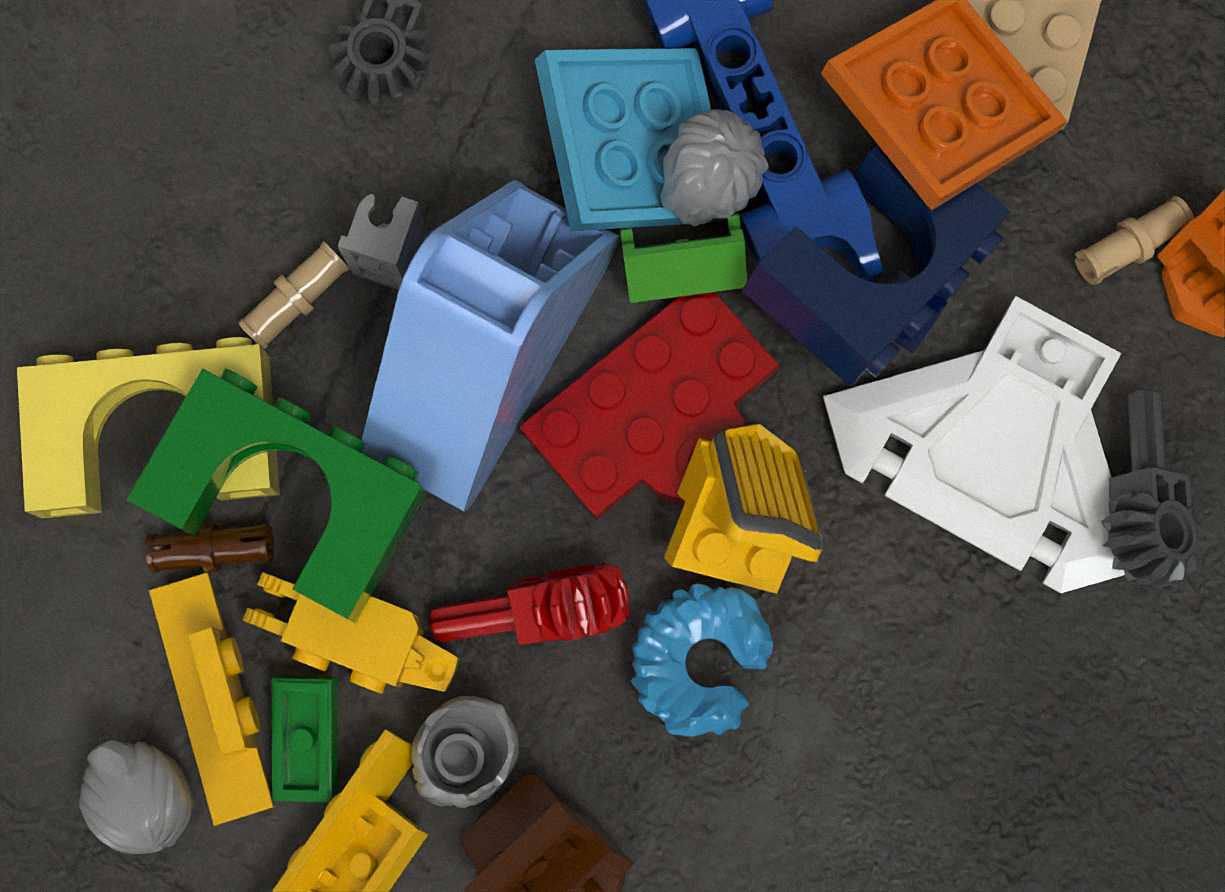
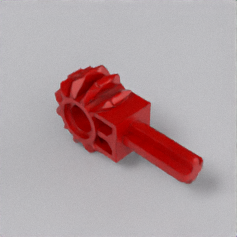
[430,562,630,645]

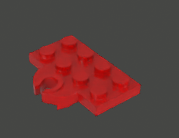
[520,292,779,521]

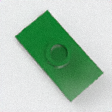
[272,675,338,803]

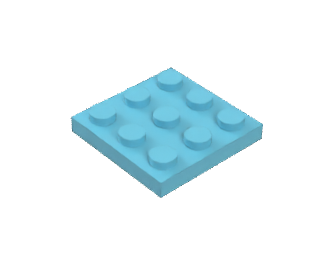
[534,48,735,231]

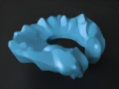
[631,584,773,737]

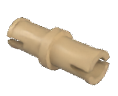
[1075,196,1194,286]
[238,241,349,349]

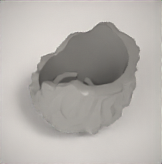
[660,109,769,226]

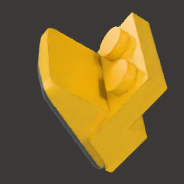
[664,423,824,594]

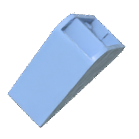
[361,180,620,512]

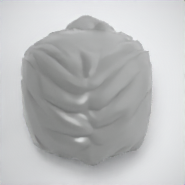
[411,696,519,808]
[79,740,194,854]

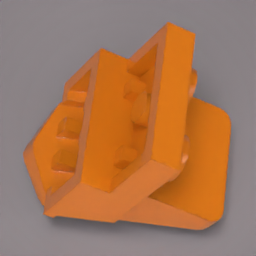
[1157,189,1225,338]

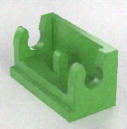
[620,213,747,303]

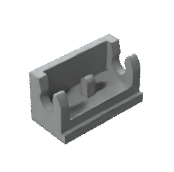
[338,194,429,290]

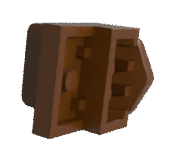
[461,773,633,892]

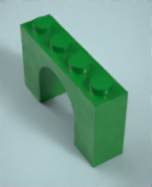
[127,368,427,623]

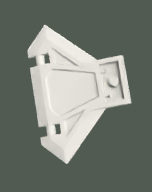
[823,296,1125,593]

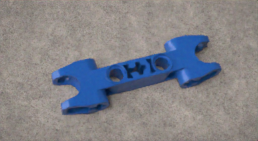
[644,0,883,282]

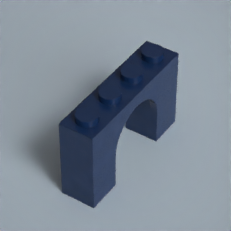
[742,144,1011,387]

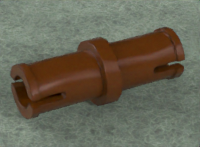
[145,523,274,573]

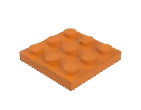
[821,0,1067,211]

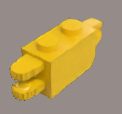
[242,572,460,694]

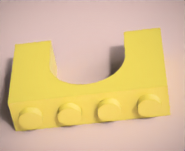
[17,337,280,518]

